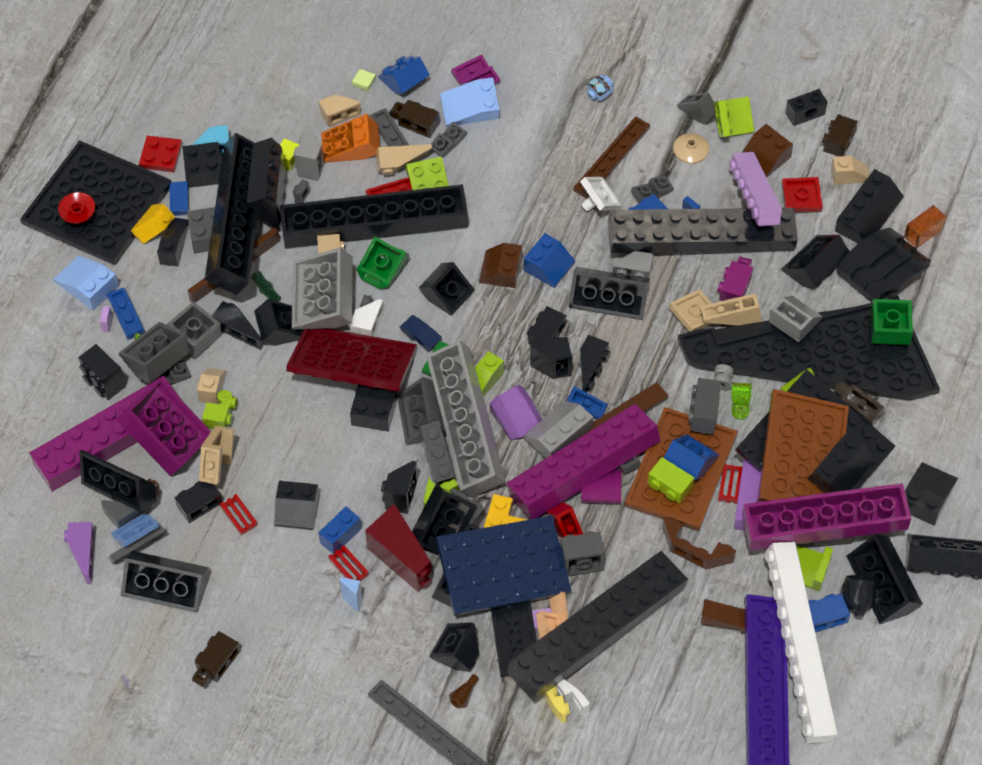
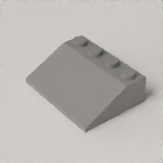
[292,247,353,329]

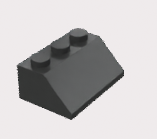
[119,321,190,384]
[397,377,446,445]

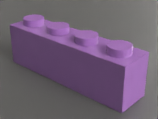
[734,459,762,531]

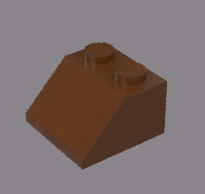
[742,124,793,178]
[479,243,522,288]

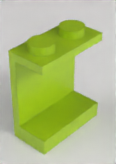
[796,545,833,592]

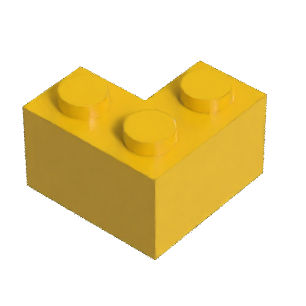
[484,494,527,528]

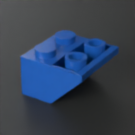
[378,56,430,94]

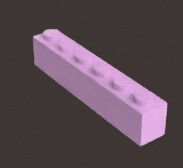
[729,152,782,226]

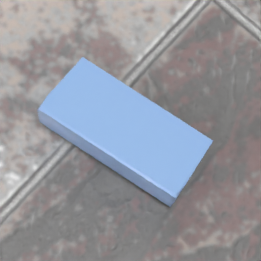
[340,577,362,611]

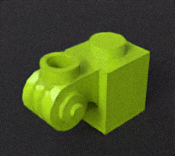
[202,390,238,430]

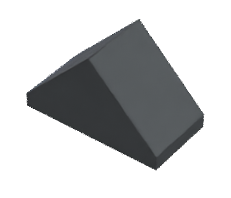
[101,500,143,528]

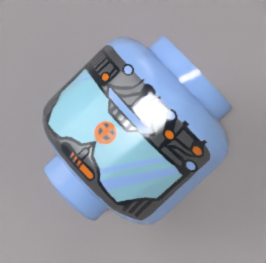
[587,75,614,101]

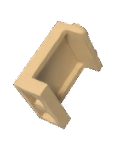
[199,426,234,485]

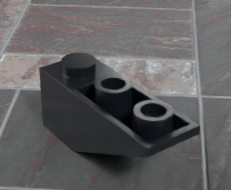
[580,334,611,393]

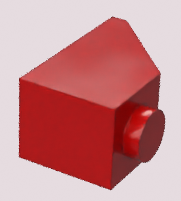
[547,502,583,538]

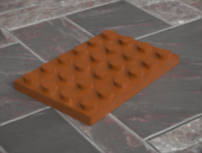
[757,389,849,502]
[625,407,738,531]

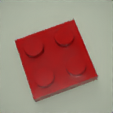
[139,135,183,173]
[781,177,823,212]

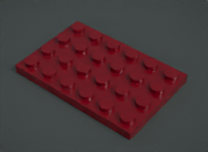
[286,328,417,392]

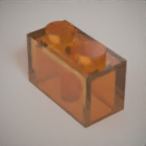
[904,205,946,248]

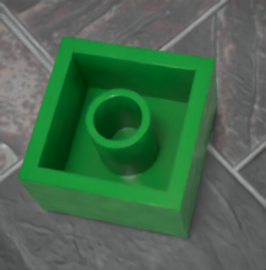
[871,299,913,345]

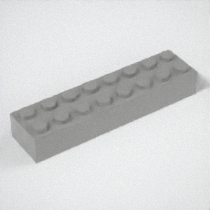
[426,340,505,497]

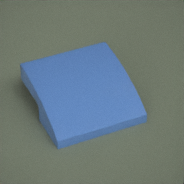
[111,513,159,547]

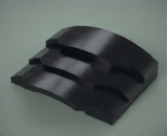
[837,228,931,300]

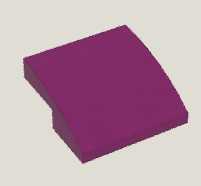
[451,54,501,86]
[581,470,621,504]

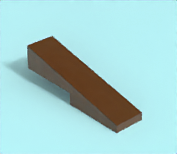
[701,599,745,634]

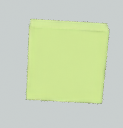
[352,69,376,91]

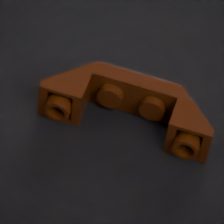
[662,516,736,570]

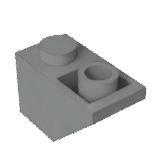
[612,251,653,279]

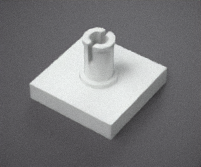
[580,177,622,211]

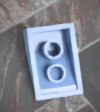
[440,78,499,127]
[53,256,119,310]

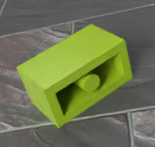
[648,457,695,504]

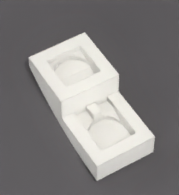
[556,679,590,716]

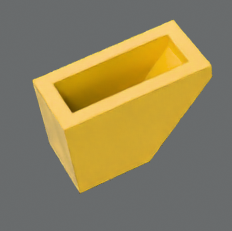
[131,203,175,244]

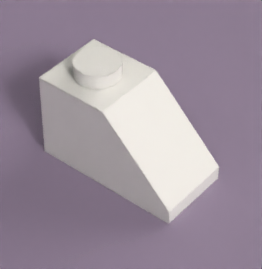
[348,299,384,337]

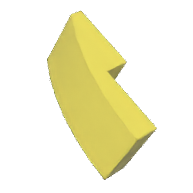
[544,686,570,723]

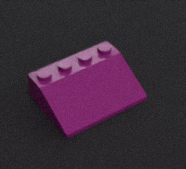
[116,378,211,476]

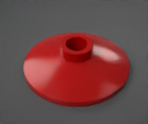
[58,192,95,224]

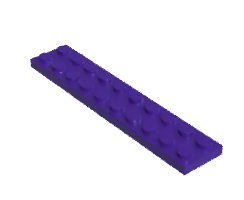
[745,594,790,765]

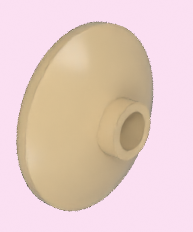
[673,133,709,164]

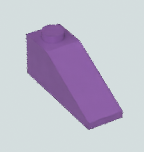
[64,522,95,584]

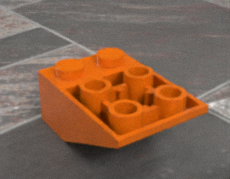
[321,114,380,163]

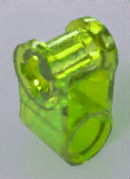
[731,382,752,420]

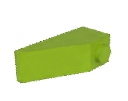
[475,351,504,397]

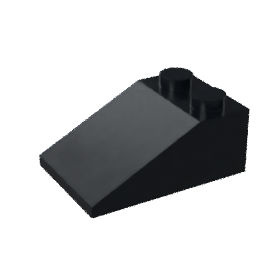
[905,462,958,526]

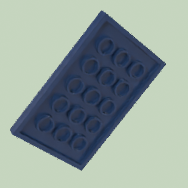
[436,515,572,616]

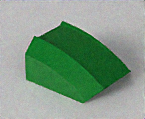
[356,236,410,289]

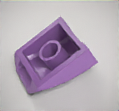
[489,385,542,440]

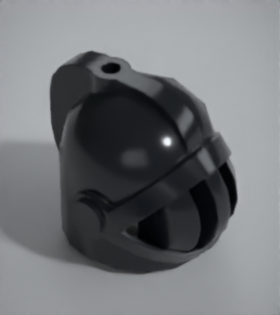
[841,575,879,617]

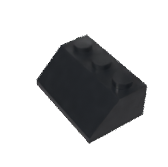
[781,235,850,287]
[807,430,873,493]
[412,485,477,554]

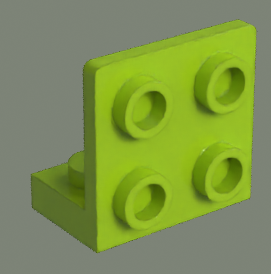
[714,97,754,138]
[405,156,449,190]

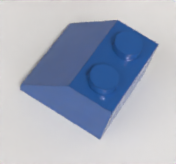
[524,233,575,288]
[664,434,720,480]

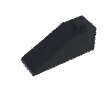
[157,218,189,267]
[212,301,263,350]

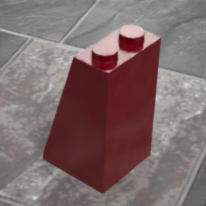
[365,504,432,593]

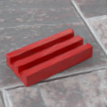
[718,464,743,504]
[220,494,257,535]
[328,545,369,581]

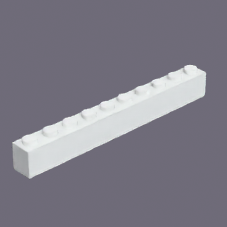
[765,542,838,743]

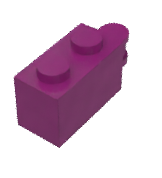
[717,256,753,301]

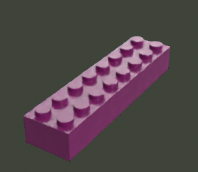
[29,376,180,492]
[506,404,661,519]
[742,483,911,551]

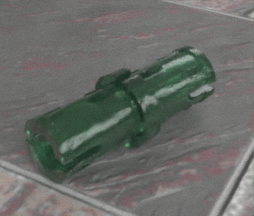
[251,271,281,302]

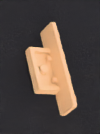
[536,592,569,639]

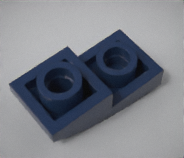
[399,315,442,351]

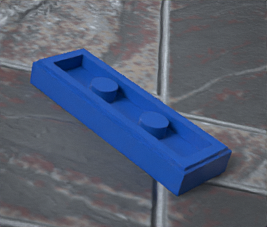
[107,287,145,340]

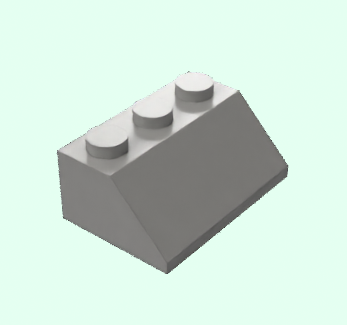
[523,401,593,459]

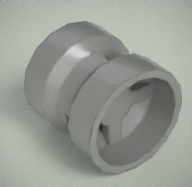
[713,364,734,391]

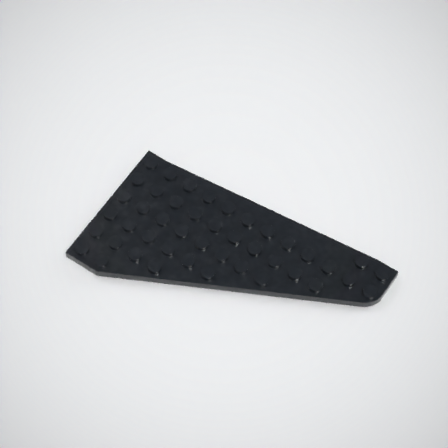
[677,296,940,400]

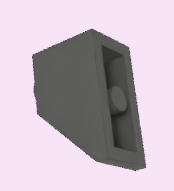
[677,93,715,122]

